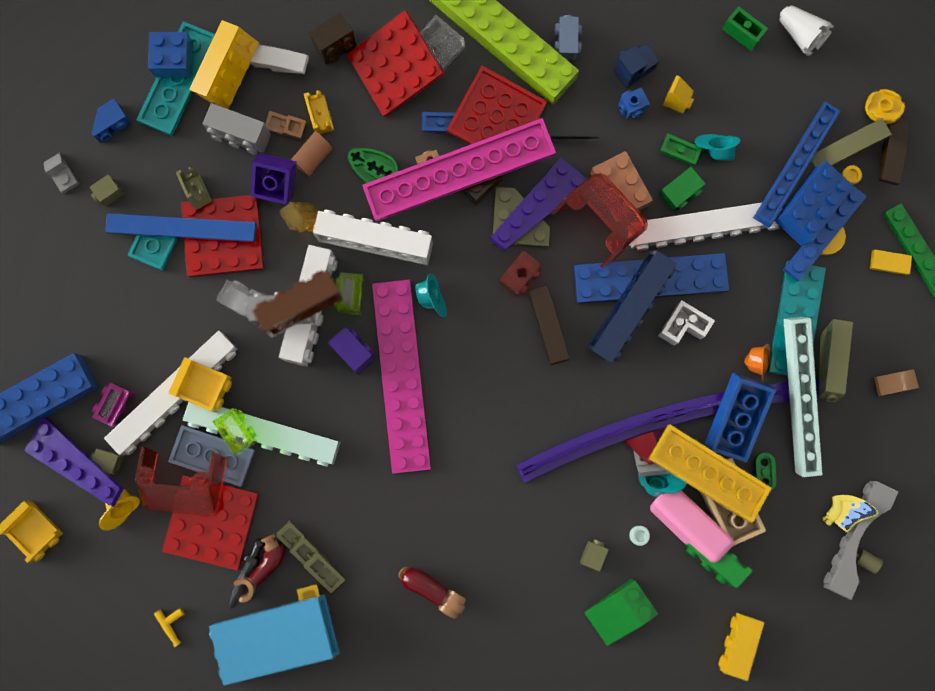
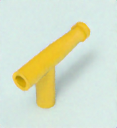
[154,608,184,647]

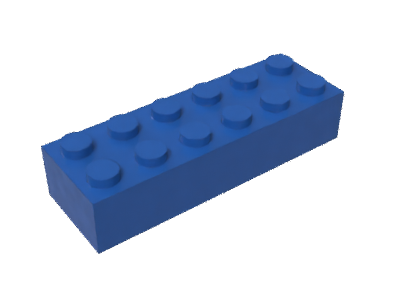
[0,353,99,443]

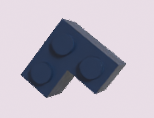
[614,43,659,88]

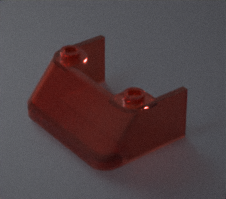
[551,173,648,269]
[135,447,227,516]

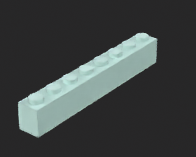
[784,317,822,477]
[183,402,341,467]

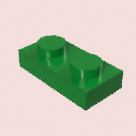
[660,134,702,167]

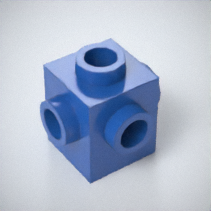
[618,88,650,119]

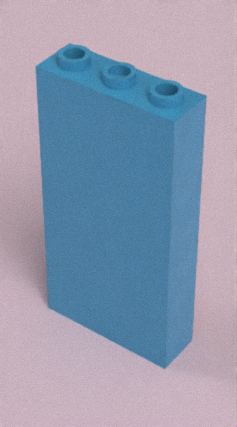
[209,594,340,685]

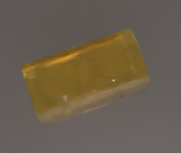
[280,202,318,232]

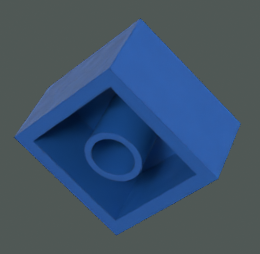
[148,32,193,77]

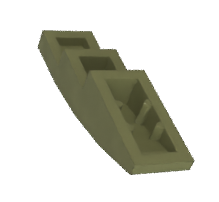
[811,118,892,167]
[276,520,345,593]

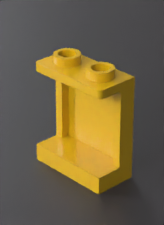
[168,357,232,413]
[0,501,63,563]

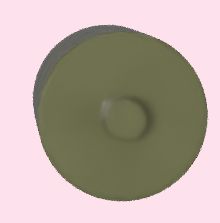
[856,549,883,574]

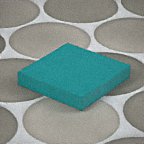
[127,235,179,271]

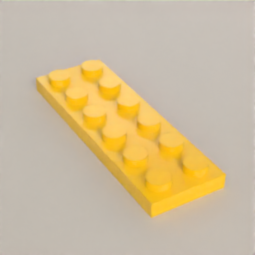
[649,425,771,523]

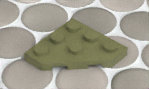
[492,187,550,248]

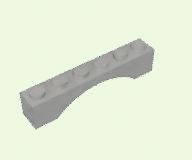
[823,481,899,600]

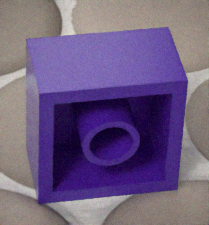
[250,153,297,205]
[328,327,375,375]

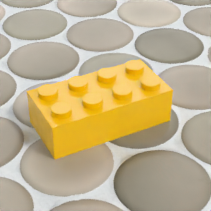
[190,21,259,109]

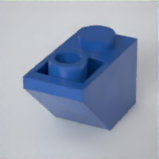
[92,98,131,142]

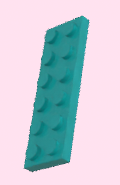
[136,21,215,136]
[768,261,826,376]

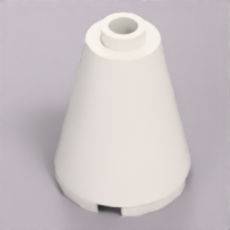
[780,5,833,56]

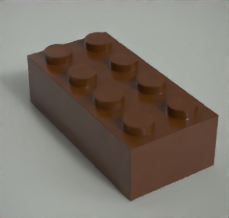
[252,270,343,338]

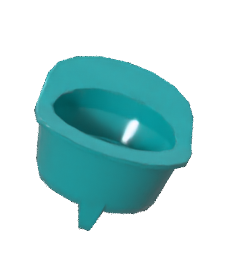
[695,134,741,160]
[415,273,447,318]
[639,473,687,497]

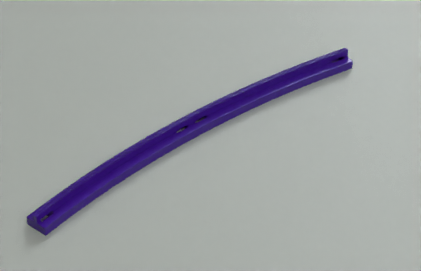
[515,379,819,483]

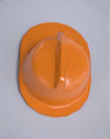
[744,344,770,382]

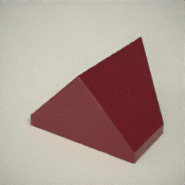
[625,428,666,465]

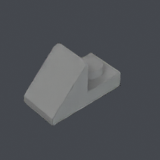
[44,153,79,194]

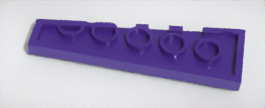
[490,157,589,251]
[25,417,124,506]

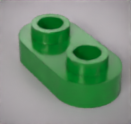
[754,453,776,491]

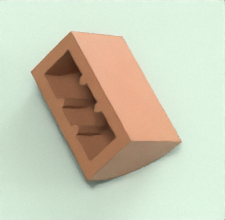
[291,131,333,177]

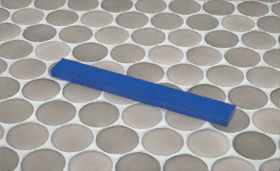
[753,101,840,228]
[105,213,257,242]

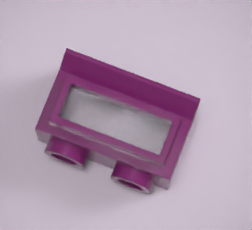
[92,383,135,428]

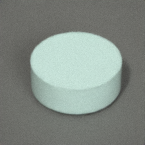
[629,526,650,546]

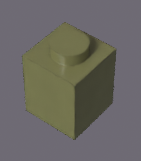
[90,174,125,207]
[90,449,124,474]
[579,539,609,572]

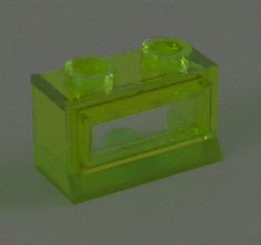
[334,272,364,314]
[212,408,257,455]

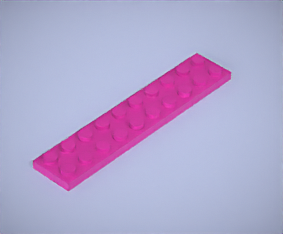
[362,118,556,222]
[372,280,431,474]

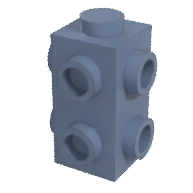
[554,15,582,60]

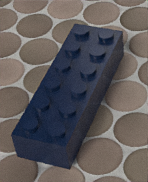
[587,251,677,363]

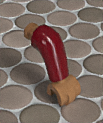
[233,534,285,603]
[399,567,466,619]

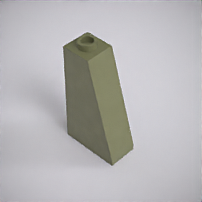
[819,319,853,402]

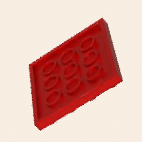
[347,10,445,117]
[446,65,547,145]
[181,195,264,277]
[162,475,259,571]

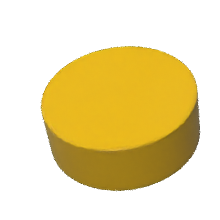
[841,165,862,185]

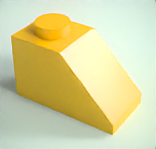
[663,75,694,114]

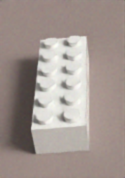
[313,210,433,265]
[279,245,338,367]

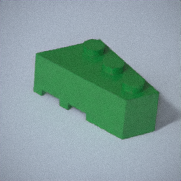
[684,543,753,588]

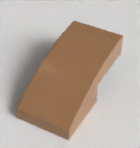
[265,111,306,139]
[874,369,919,396]

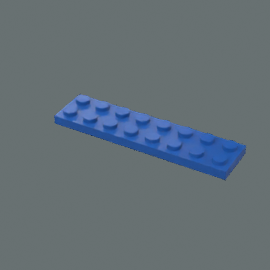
[574,253,729,304]

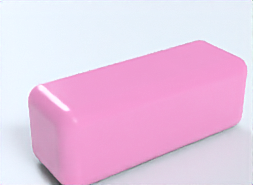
[650,490,734,563]

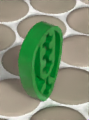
[348,148,398,184]

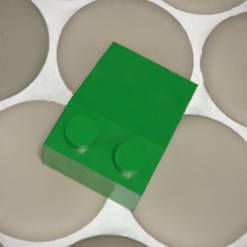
[584,578,658,646]

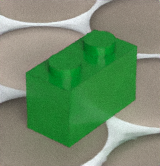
[722,6,768,51]
[659,167,705,211]

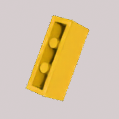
[719,612,764,681]

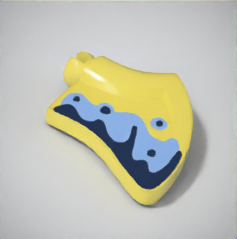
[823,495,879,533]

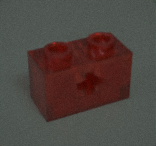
[499,250,541,296]

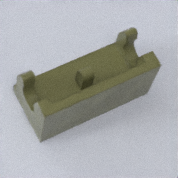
[176,167,213,210]

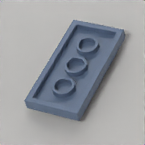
[168,425,256,487]

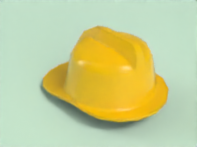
[99,489,140,530]

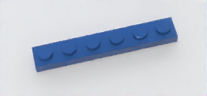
[783,187,867,282]

